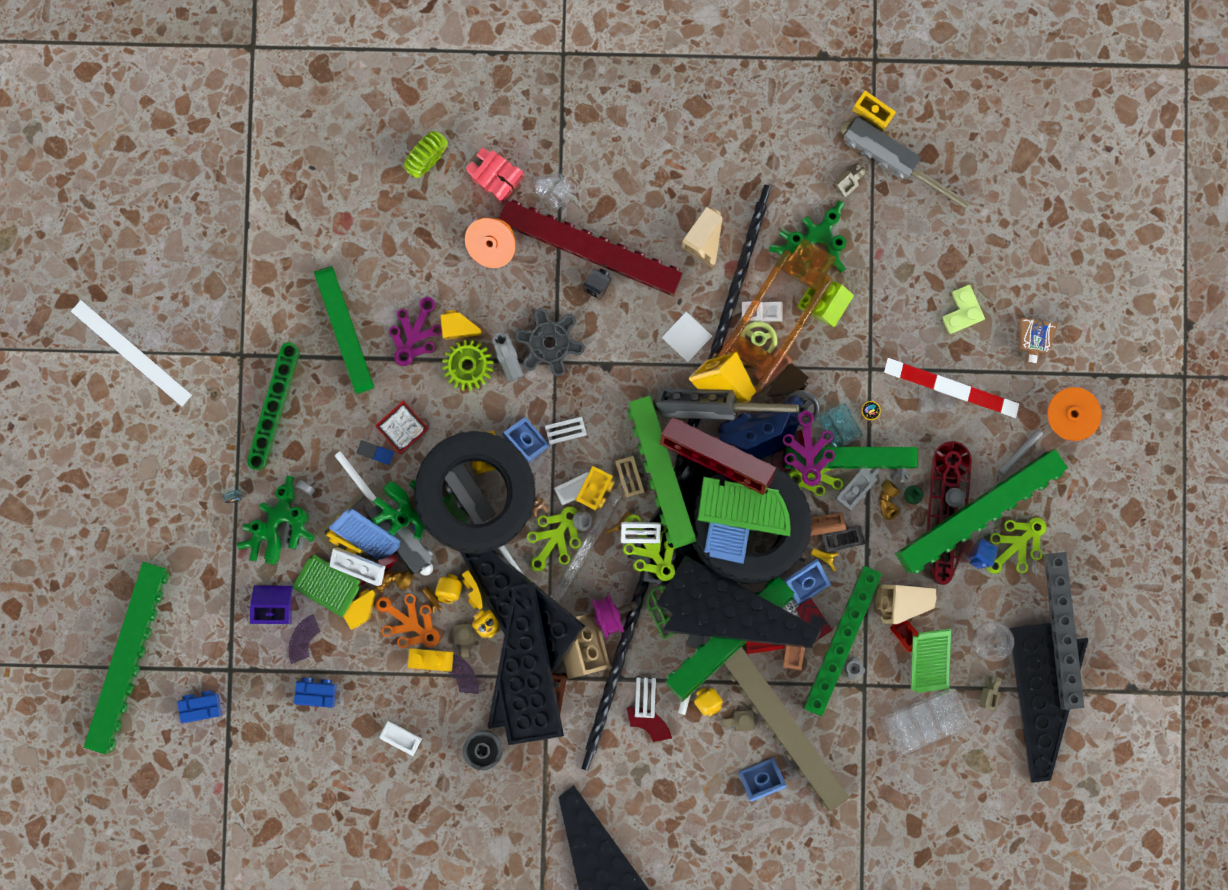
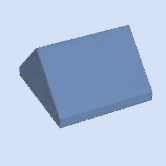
[502,417,550,464]
[783,559,831,605]
[738,757,787,802]

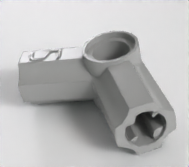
[492,332,524,382]

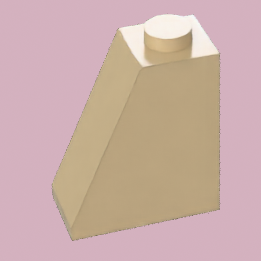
[681,207,723,268]
[875,584,937,624]

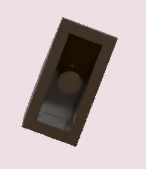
[766,363,809,397]

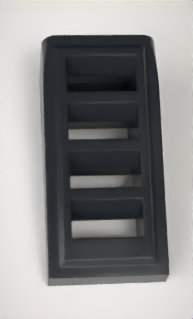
[822,525,865,553]

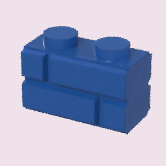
[294,677,337,708]
[177,690,222,724]

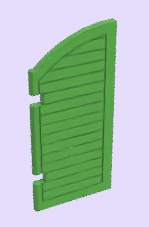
[698,477,791,536]

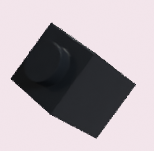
[583,268,612,300]

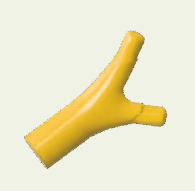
[811,548,838,572]

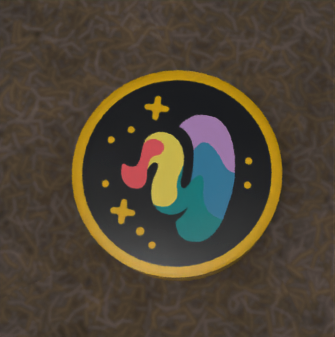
[861,401,881,421]

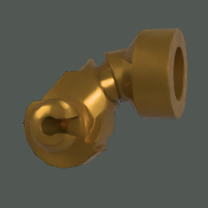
[879,479,901,520]
[375,570,413,592]

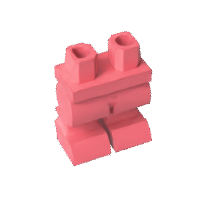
[466,148,525,204]

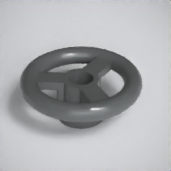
[782,390,820,426]

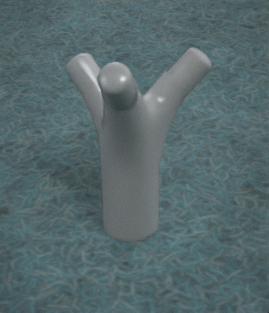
[891,469,910,482]

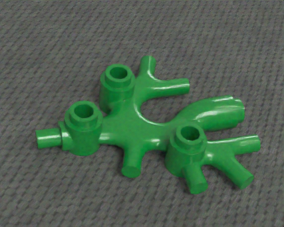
[769,200,846,281]
[237,476,315,565]
[372,479,446,540]

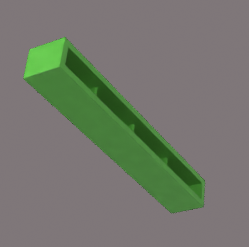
[627,396,696,549]

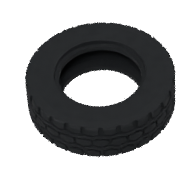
[414,431,536,553]
[689,467,812,584]

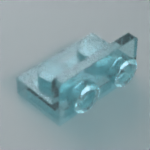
[819,402,863,447]

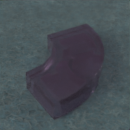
[289,614,321,664]
[443,654,479,694]

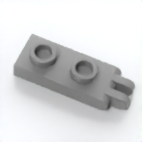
[836,469,881,511]

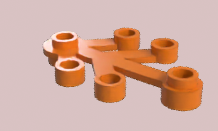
[376,594,440,648]

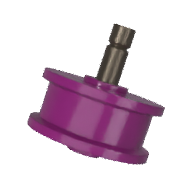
[591,592,638,639]

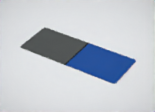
[356,440,394,465]

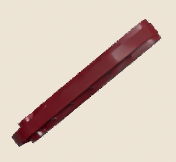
[926,441,972,585]

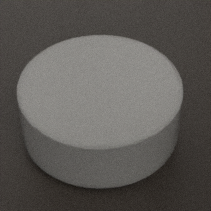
[295,480,315,496]
[573,511,592,531]

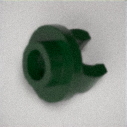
[904,485,923,505]

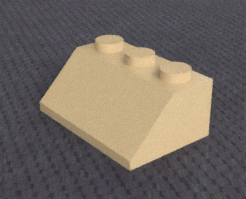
[563,612,611,679]

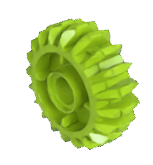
[404,131,448,178]
[442,340,494,391]

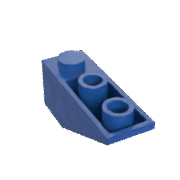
[967,538,998,569]

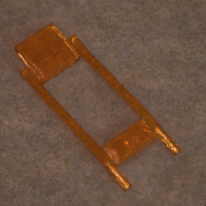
[717,238,836,393]

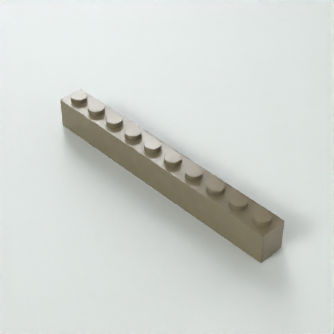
[722,647,850,811]

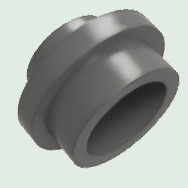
[945,488,965,507]

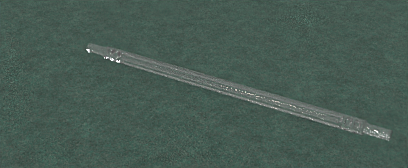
[487,474,632,707]

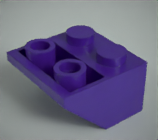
[250,585,293,624]

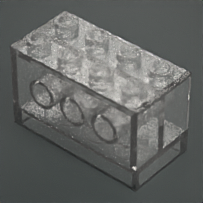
[878,688,971,757]

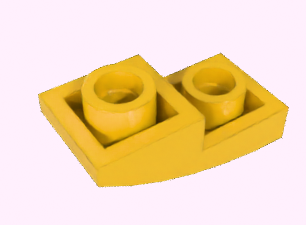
[462,570,484,610]

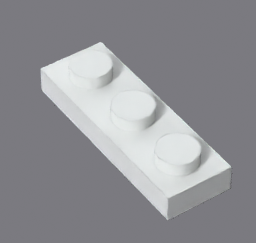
[329,547,385,586]

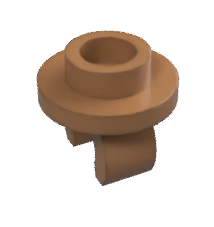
[532,497,548,518]

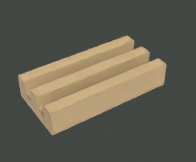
[615,456,644,498]

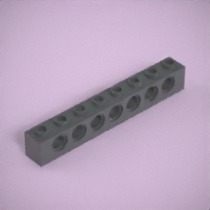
[1043,552,1085,710]

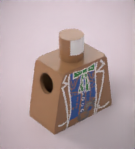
[1018,318,1058,364]

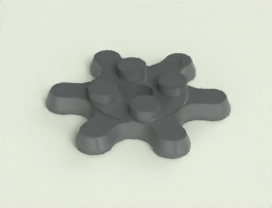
[515,308,585,377]

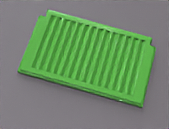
[293,554,360,618]
[911,628,951,693]

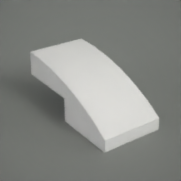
[742,301,783,322]

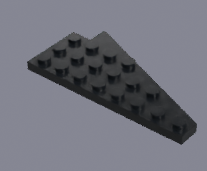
[558,786,649,890]

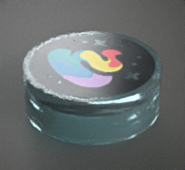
[223,490,243,503]

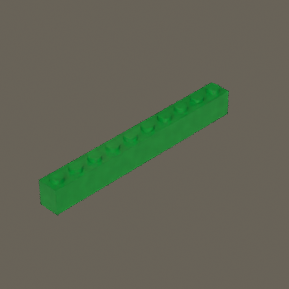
[895,449,1068,574]
[83,562,169,755]

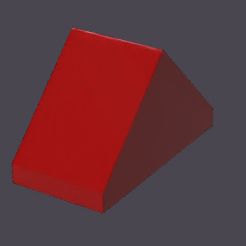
[889,620,918,653]

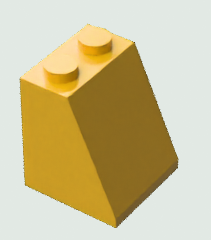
[689,352,756,403]

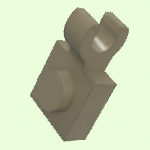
[833,163,867,197]
[454,624,475,658]
[979,675,1001,711]
[720,710,755,732]

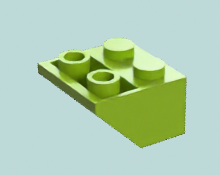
[797,275,854,327]

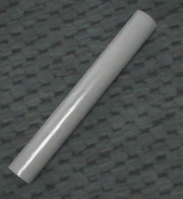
[999,429,1043,476]

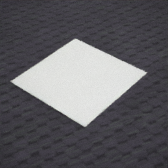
[662,312,712,362]

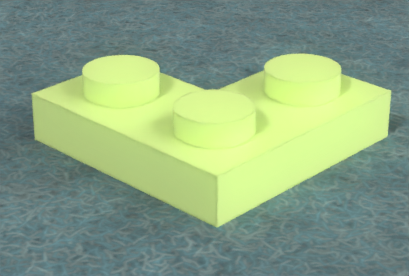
[942,285,985,335]

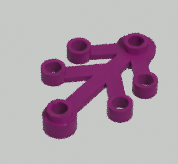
[389,297,442,366]
[783,411,835,486]

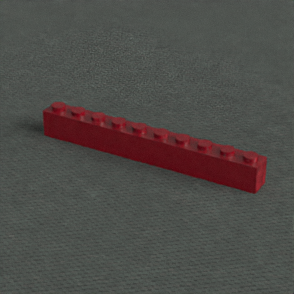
[499,199,683,297]

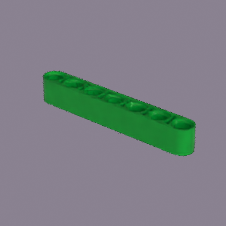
[314,265,375,395]
[247,342,300,471]
[784,447,918,469]

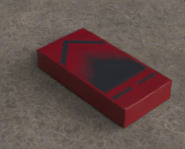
[795,598,832,641]

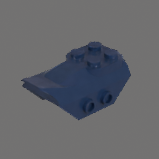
[718,395,802,460]

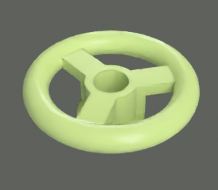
[739,321,777,359]

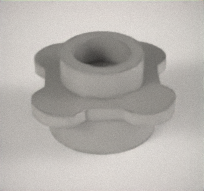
[843,657,865,680]

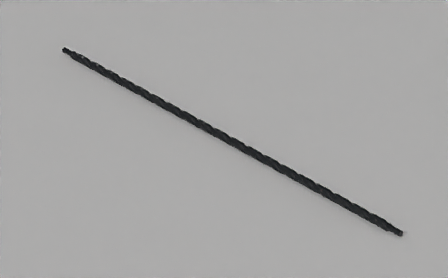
[581,184,771,771]

